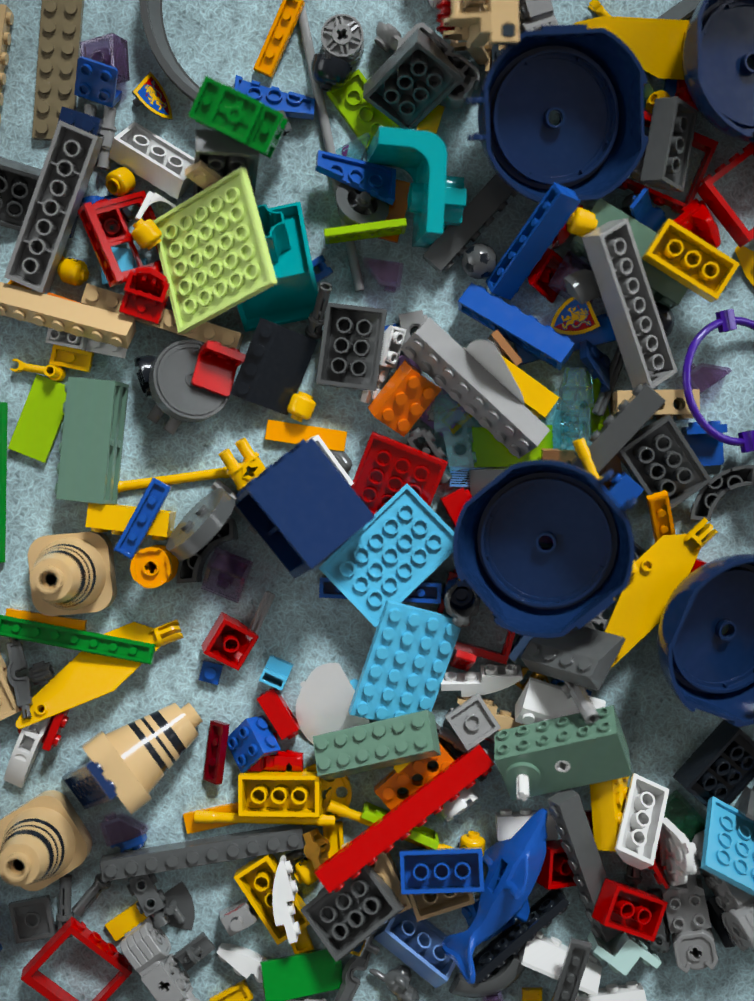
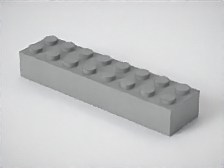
[4,120,104,293]
[582,218,678,389]
[400,317,550,459]

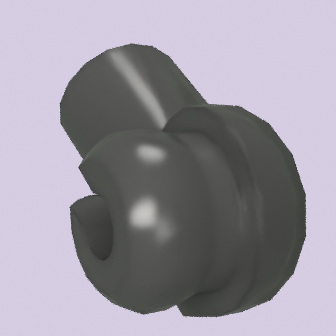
[329,449,352,472]
[286,848,305,875]

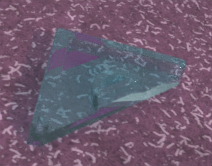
[335,132,370,161]

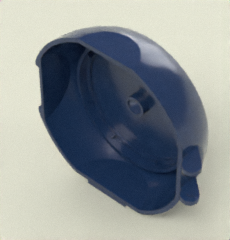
[682,0,754,143]
[465,24,648,203]
[453,460,638,638]
[657,554,754,727]

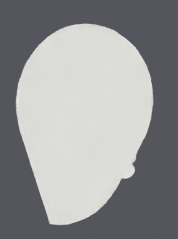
[463,340,525,406]
[295,663,370,745]

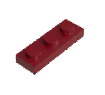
[203,720,230,785]

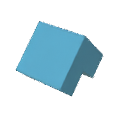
[259,655,294,691]

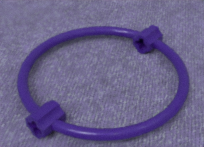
[682,309,754,453]

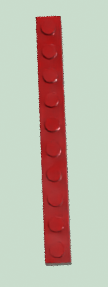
[314,744,494,893]

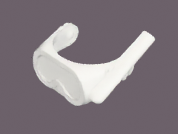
[135,191,176,221]

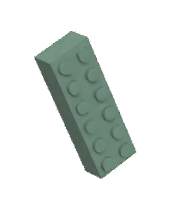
[313,710,441,781]

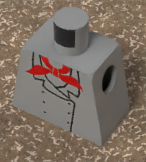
[219,897,259,937]

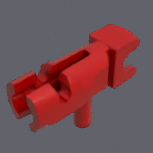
[248,732,304,772]

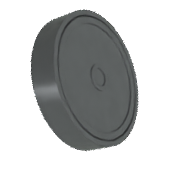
[149,340,232,423]
[166,488,236,561]

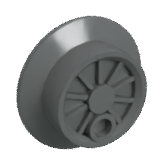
[335,183,389,226]

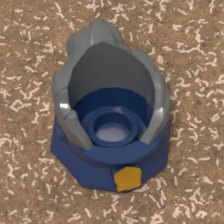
[441,577,480,628]

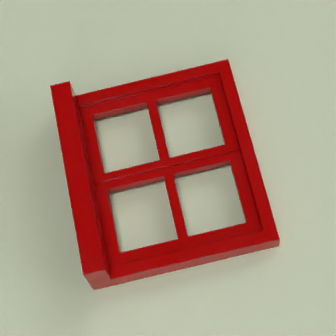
[77,190,163,288]

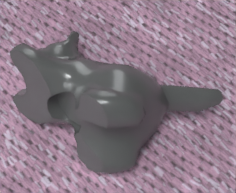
[369,965,419,1001]

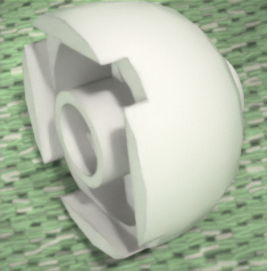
[440,788,479,822]

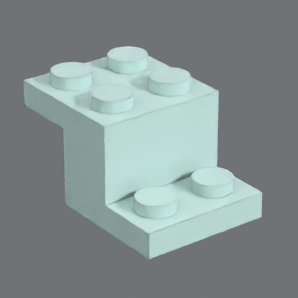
[587,931,662,976]

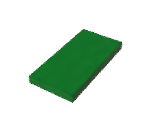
[260,948,342,1001]

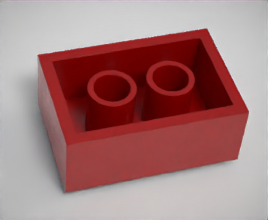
[592,878,668,942]

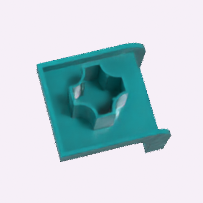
[367,126,467,248]
[237,202,318,332]

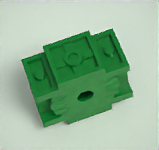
[188,76,289,159]

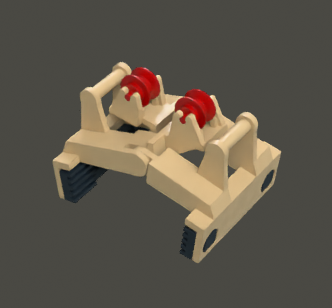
[436,0,519,74]

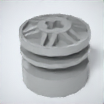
[321,14,364,66]

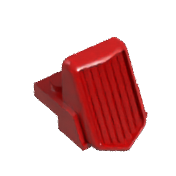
[673,198,721,248]
[119,267,170,325]

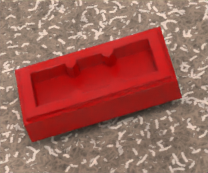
[449,649,477,672]

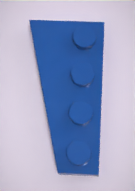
[234,75,315,120]
[315,150,396,205]

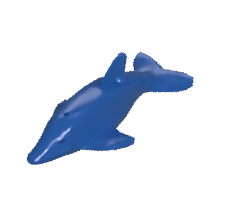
[441,808,548,984]

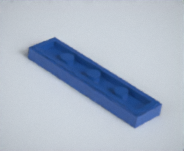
[114,477,172,560]

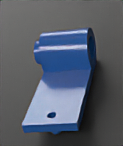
[630,187,666,232]

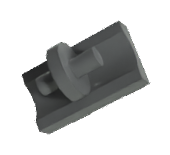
[174,932,215,971]

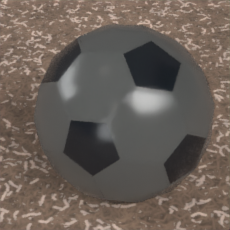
[461,243,497,279]

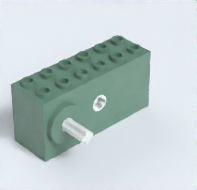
[494,705,632,801]

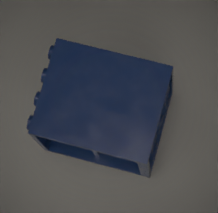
[235,438,375,579]

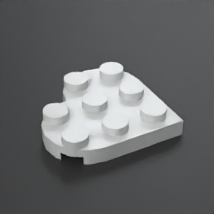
[659,817,697,886]

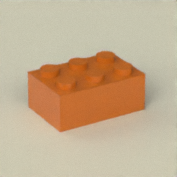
[368,360,442,437]

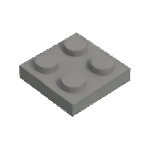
[444,693,501,751]

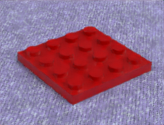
[351,432,448,515]

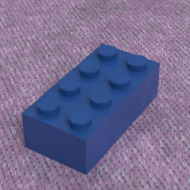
[400,847,484,894]

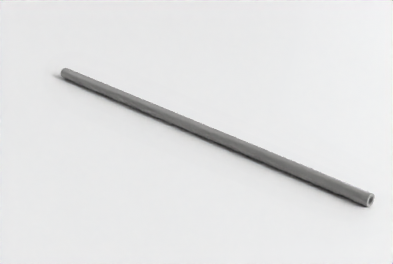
[298,5,365,292]

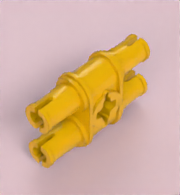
[218,437,266,491]

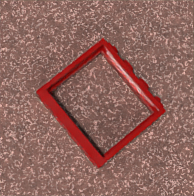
[617,110,719,214]
[696,143,754,248]
[437,569,516,665]
[21,916,132,1001]

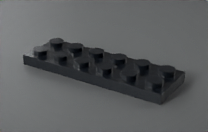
[473,888,569,984]

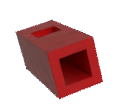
[257,687,300,740]

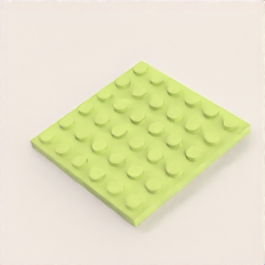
[153,167,277,334]

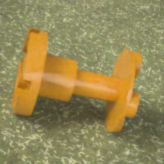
[130,545,179,588]

